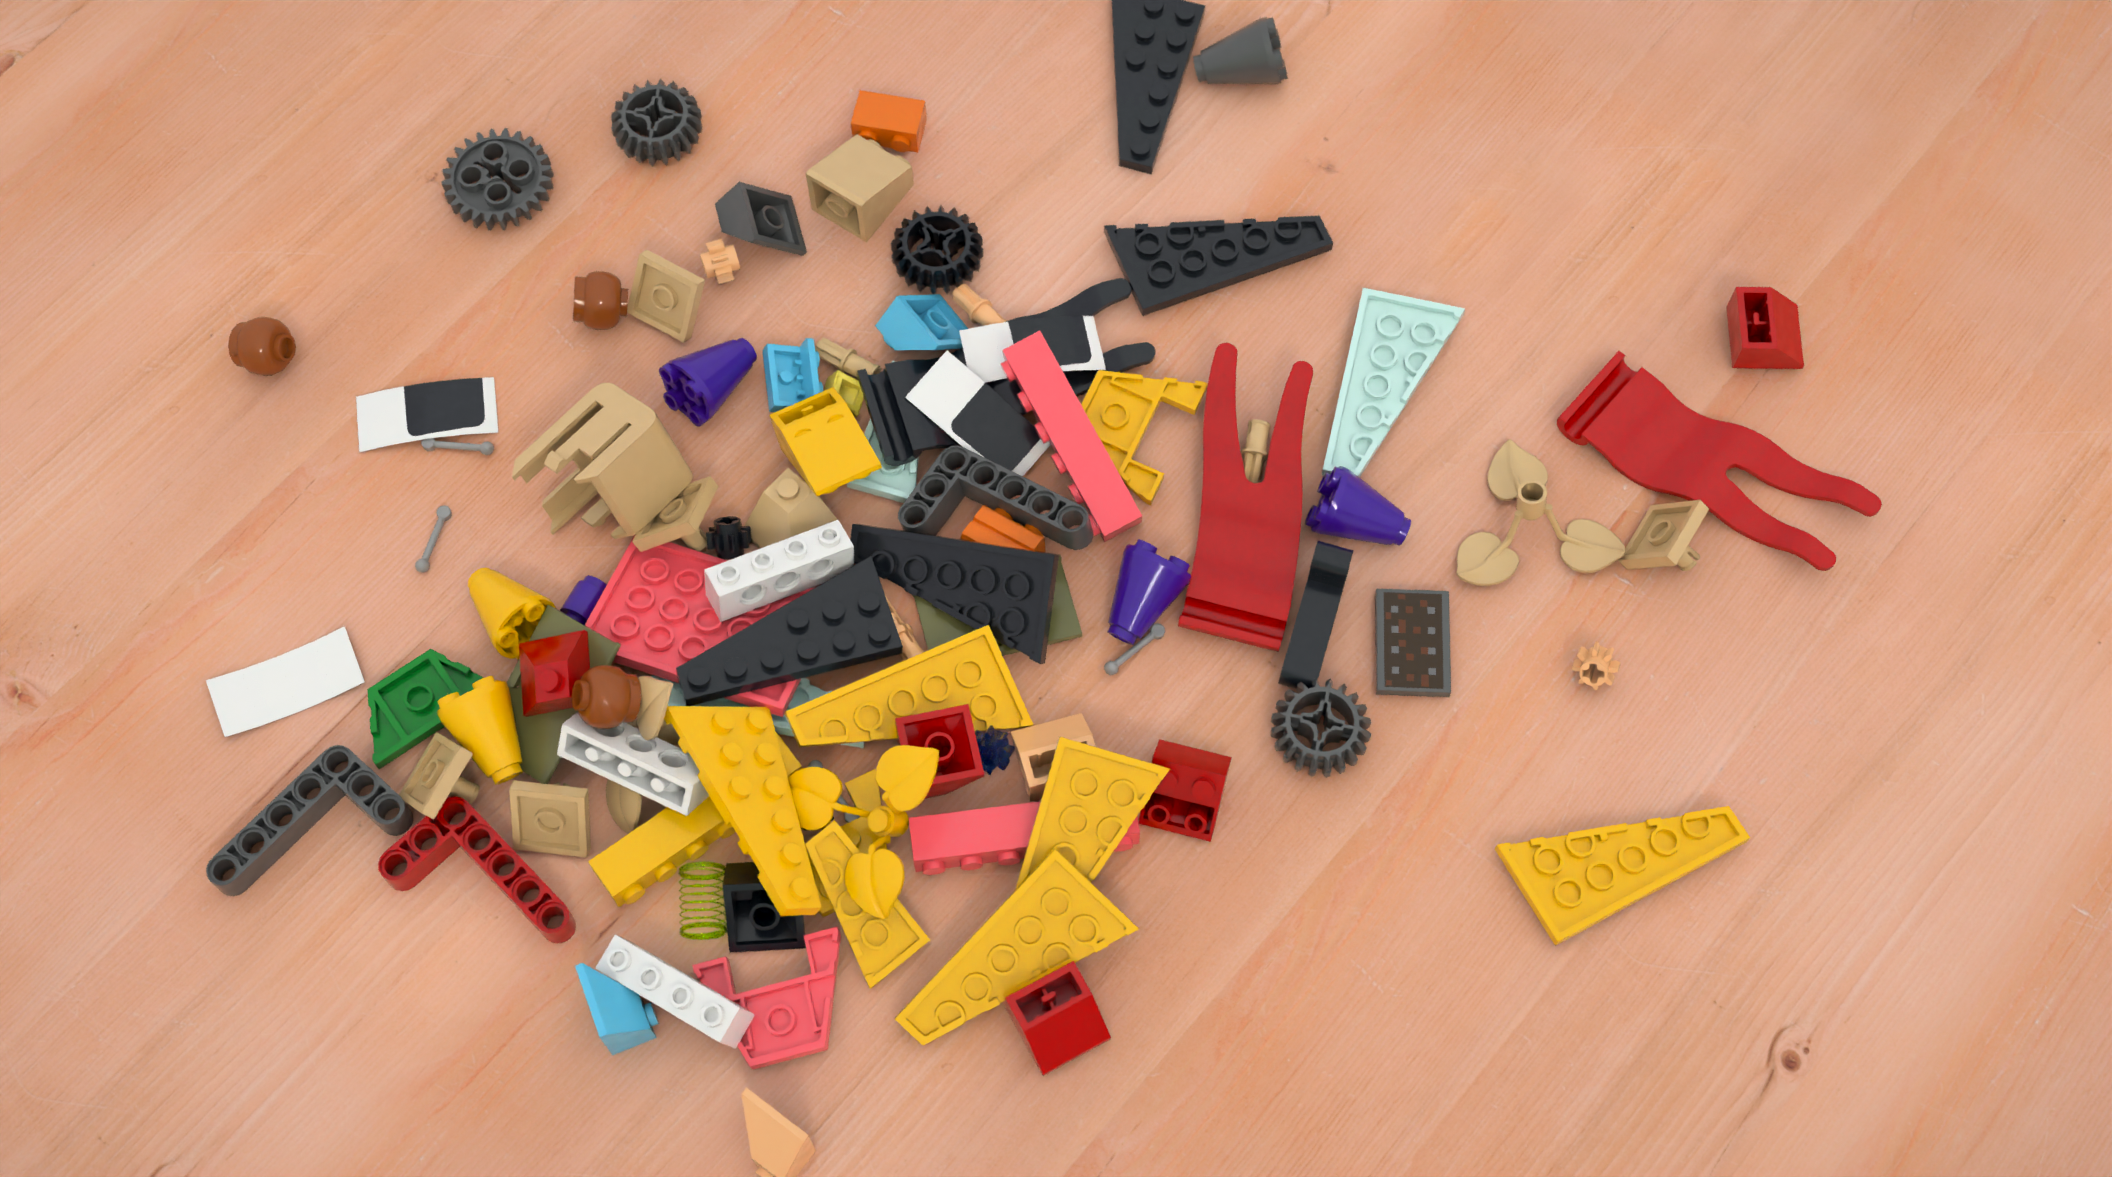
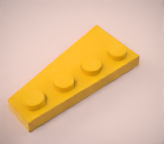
[805,820,930,989]

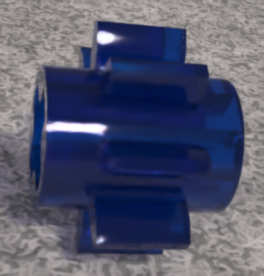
[975,725,1015,775]

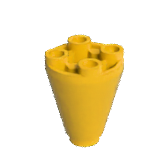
[468,567,557,660]
[437,676,523,785]

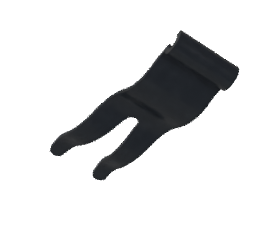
[856,278,1155,466]

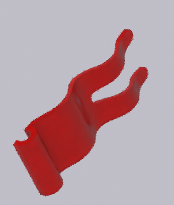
[1178,343,1313,652]
[1557,351,1882,571]

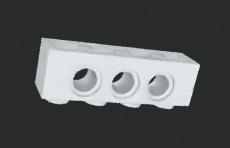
[704,520,854,622]
[557,712,709,816]
[595,934,755,1049]

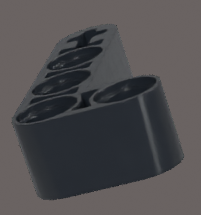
[1278,541,1353,689]

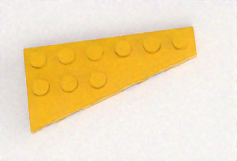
[784,625,1034,748]
[664,706,822,916]
[1015,736,1170,890]
[1495,806,1750,946]
[895,848,1139,1046]

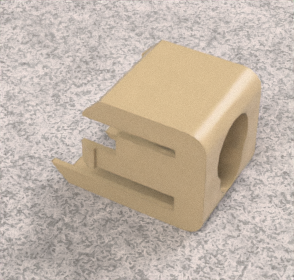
[512,382,693,539]

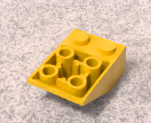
[769,387,882,496]

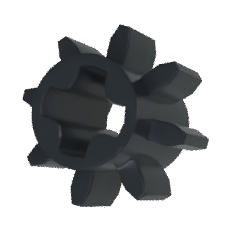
[706,516,752,559]

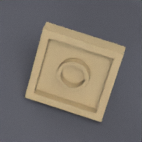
[627,250,705,343]
[632,476,719,552]
[1618,500,1709,571]
[399,732,479,820]
[509,780,591,858]

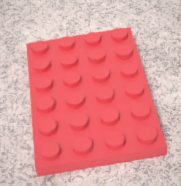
[585,535,814,717]

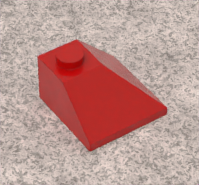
[519,630,590,717]
[895,704,984,799]

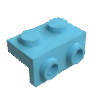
[762,338,823,412]

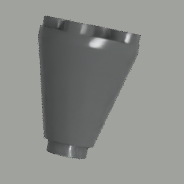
[1193,17,1288,84]

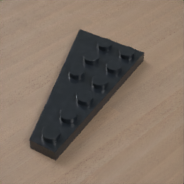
[1112,0,1205,174]
[1104,215,1333,316]
[850,524,1059,664]
[676,556,903,706]

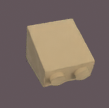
[806,134,914,242]

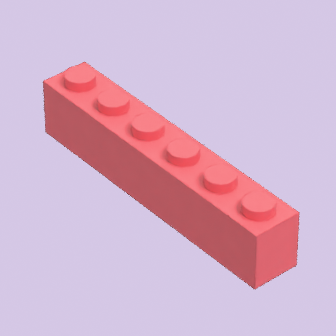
[1000,331,1142,542]
[909,801,1140,875]

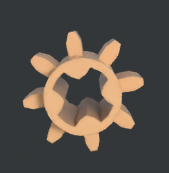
[700,239,740,284]
[1572,641,1621,690]

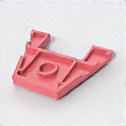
[692,927,841,1070]

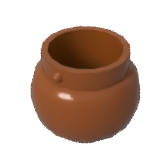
[573,271,628,330]
[228,317,296,376]
[571,665,641,729]

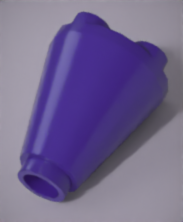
[659,338,757,427]
[1305,466,1411,546]
[1107,539,1192,645]

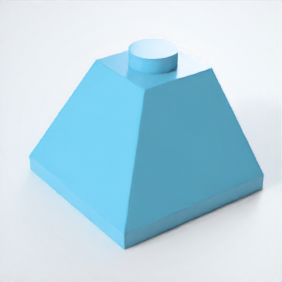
[875,294,968,350]
[575,963,659,1055]

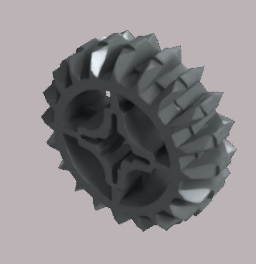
[611,78,702,166]
[1271,678,1371,778]

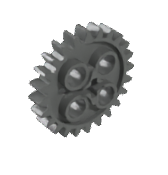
[441,128,554,230]

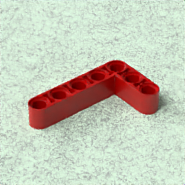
[378,796,576,943]

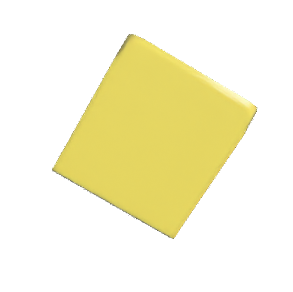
[823,370,864,417]

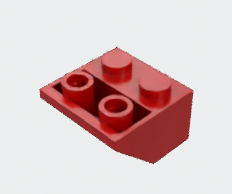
[1726,287,1804,369]
[1138,739,1232,842]
[1005,961,1111,1076]

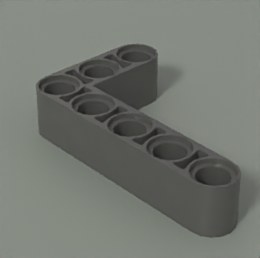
[898,445,1093,550]
[206,745,413,896]

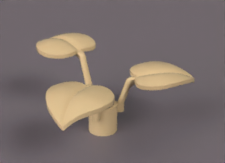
[1457,439,1626,586]
[606,676,680,834]

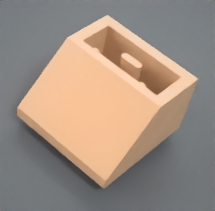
[1011,713,1096,802]

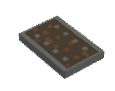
[1375,589,1451,697]

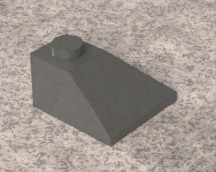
[715,182,807,256]

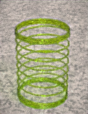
[678,861,727,940]

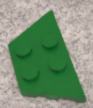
[367,649,484,769]

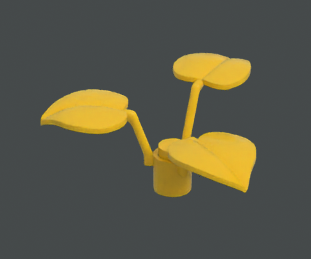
[788,745,939,919]

